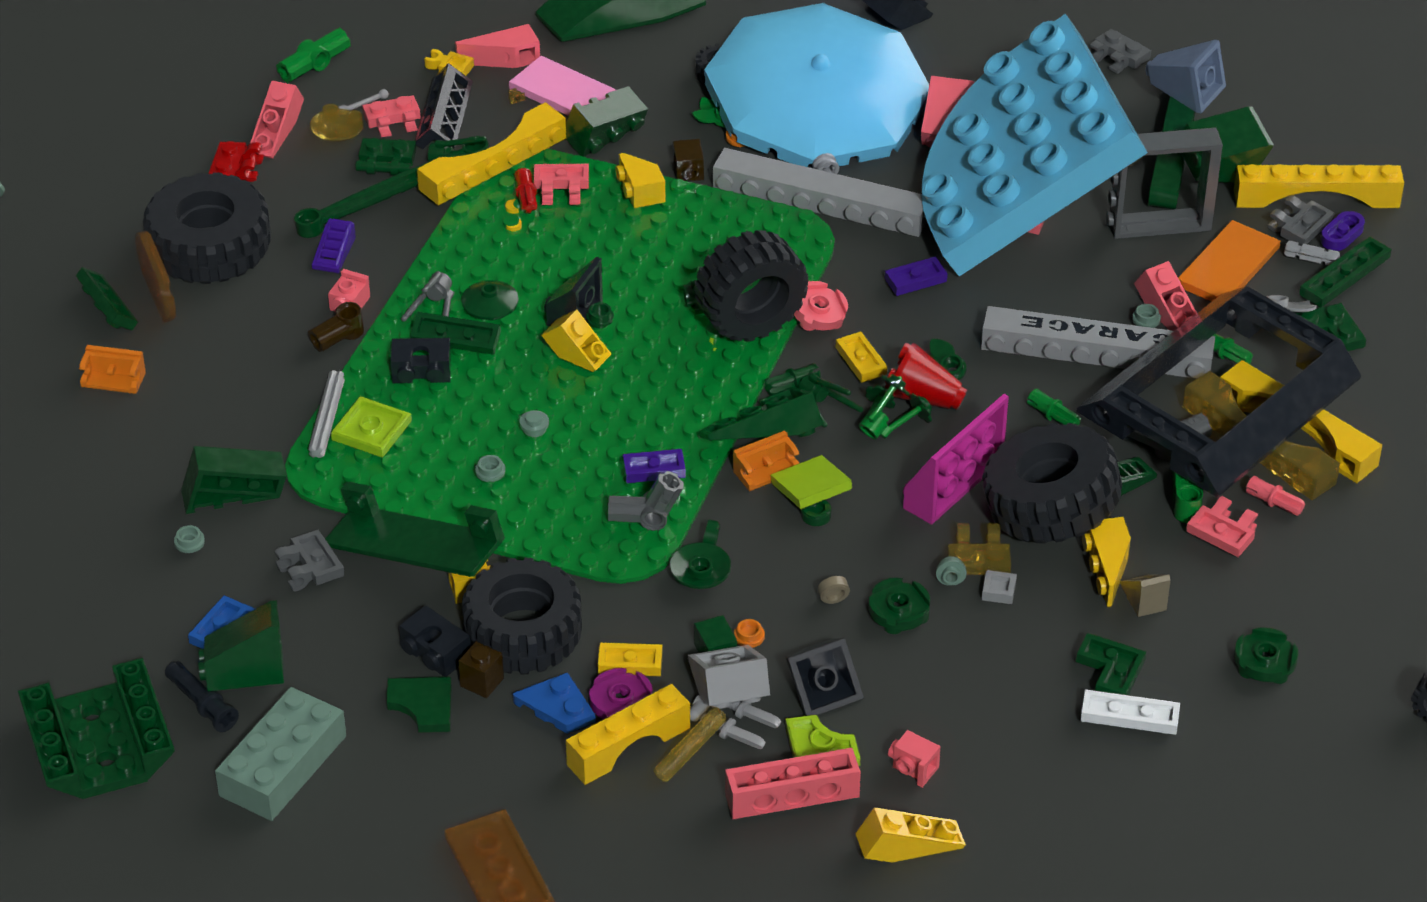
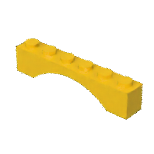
[417,102,566,206]
[1234,164,1404,208]
[1217,360,1382,483]

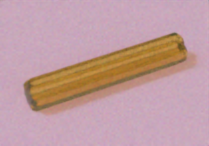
[654,707,726,782]

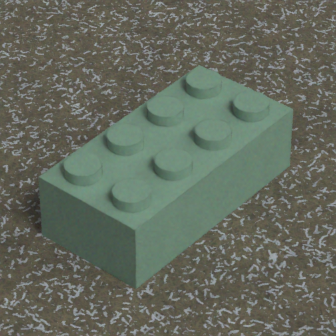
[215,687,346,821]

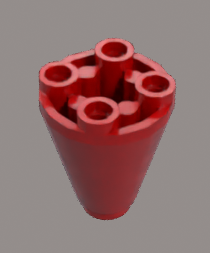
[885,343,968,410]

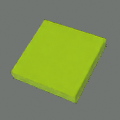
[331,396,412,458]
[771,455,852,509]

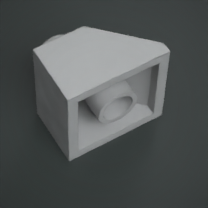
[688,645,770,709]

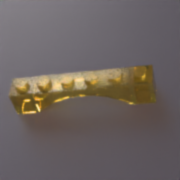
[1183,371,1340,501]

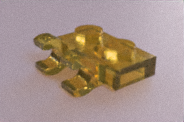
[948,523,1011,575]

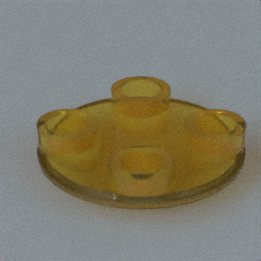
[310,104,363,141]

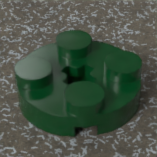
[869,578,930,634]
[1234,627,1299,684]

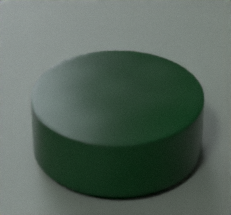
[801,500,831,526]
[703,519,721,545]

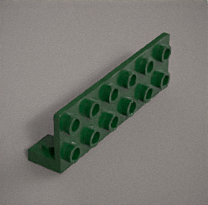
[325,481,505,577]

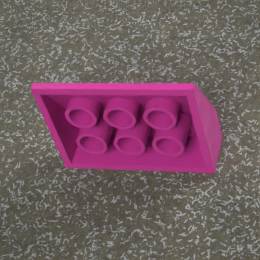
[903,394,1009,525]

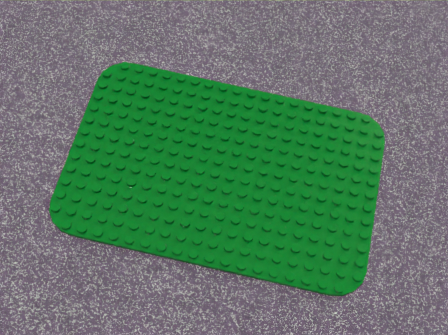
[285,148,835,584]

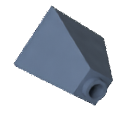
[1146,40,1226,113]

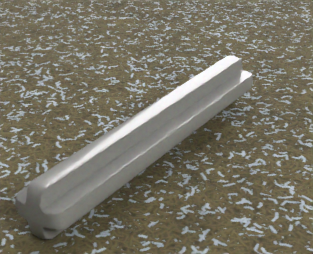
[308,370,345,458]

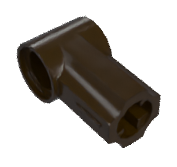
[308,302,364,352]

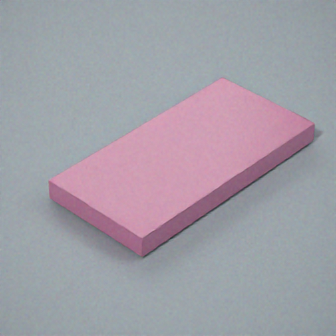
[509,56,616,116]

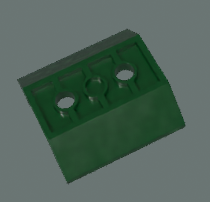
[18,658,175,799]

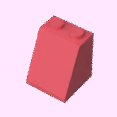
[921,76,976,148]

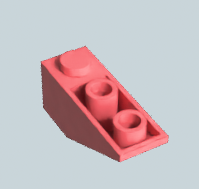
[455,24,540,68]
[250,81,304,159]
[1134,261,1197,331]

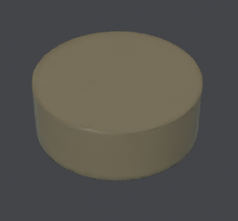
[818,576,850,604]

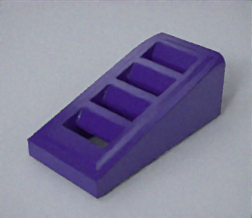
[312,218,356,273]

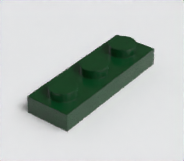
[76,267,138,331]
[410,312,501,355]

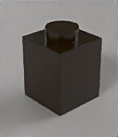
[458,641,504,699]

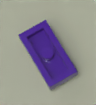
[885,256,948,296]
[623,449,686,483]

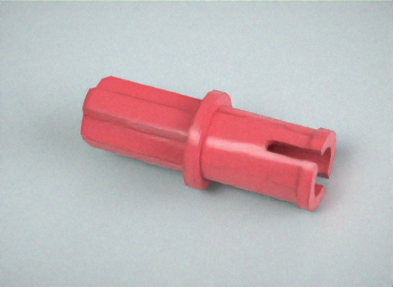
[1246,476,1305,516]

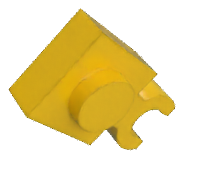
[424,49,474,76]

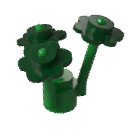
[859,374,932,440]

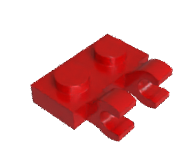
[208,141,264,182]

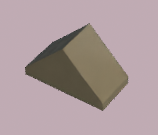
[1120,574,1171,617]

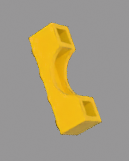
[566,684,690,785]

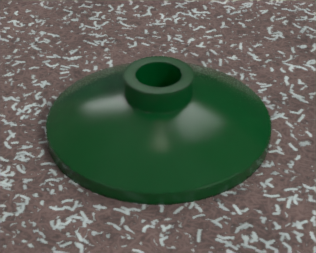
[462,280,518,320]
[670,542,731,589]

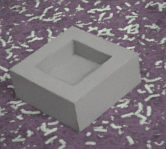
[982,570,1017,604]

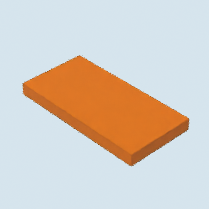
[1178,220,1281,302]

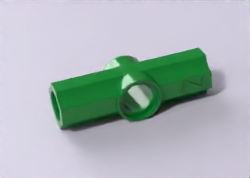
[276,27,351,83]

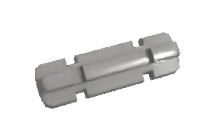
[1284,241,1340,266]

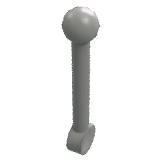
[338,89,389,116]

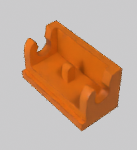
[79,345,146,394]
[733,431,799,492]

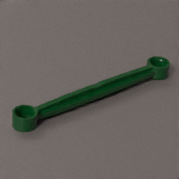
[294,136,489,238]

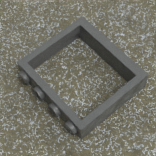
[1106,128,1223,239]

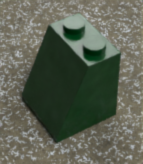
[1181,106,1274,183]
[199,600,284,691]

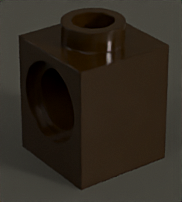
[673,139,704,181]

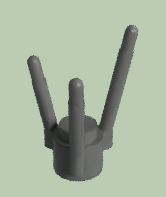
[401,271,454,321]

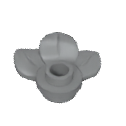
[1267,295,1316,312]

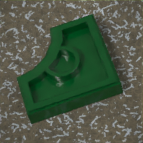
[387,677,452,733]

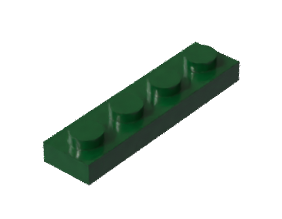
[1299,236,1392,307]

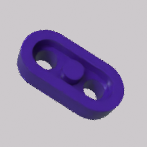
[1321,211,1365,251]

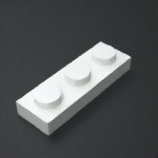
[1081,689,1180,735]

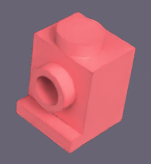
[328,269,370,312]
[888,730,941,788]

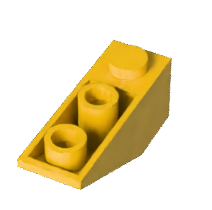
[1082,517,1131,607]
[855,807,966,863]

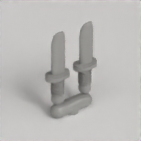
[690,695,781,749]

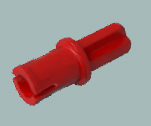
[514,168,537,213]

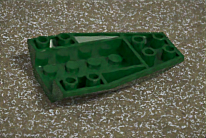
[535,0,706,42]

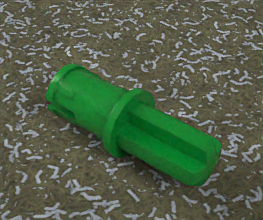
[1213,334,1253,364]
[1027,388,1081,425]

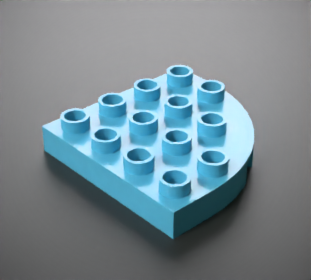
[922,14,1148,276]

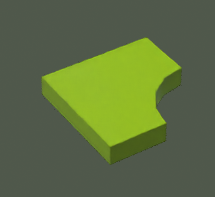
[785,715,861,766]

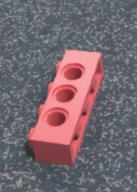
[725,748,861,819]

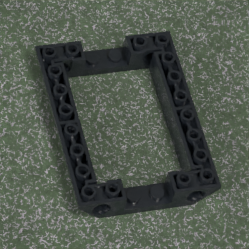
[1076,286,1361,498]

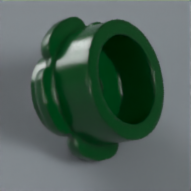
[586,302,614,328]

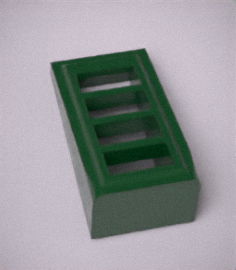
[1117,457,1157,496]

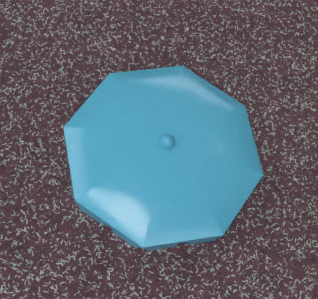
[704,3,929,167]

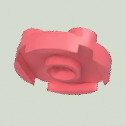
[794,281,848,331]

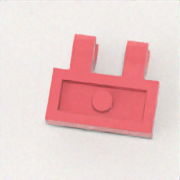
[362,95,421,138]
[534,164,589,205]
[1186,496,1258,558]

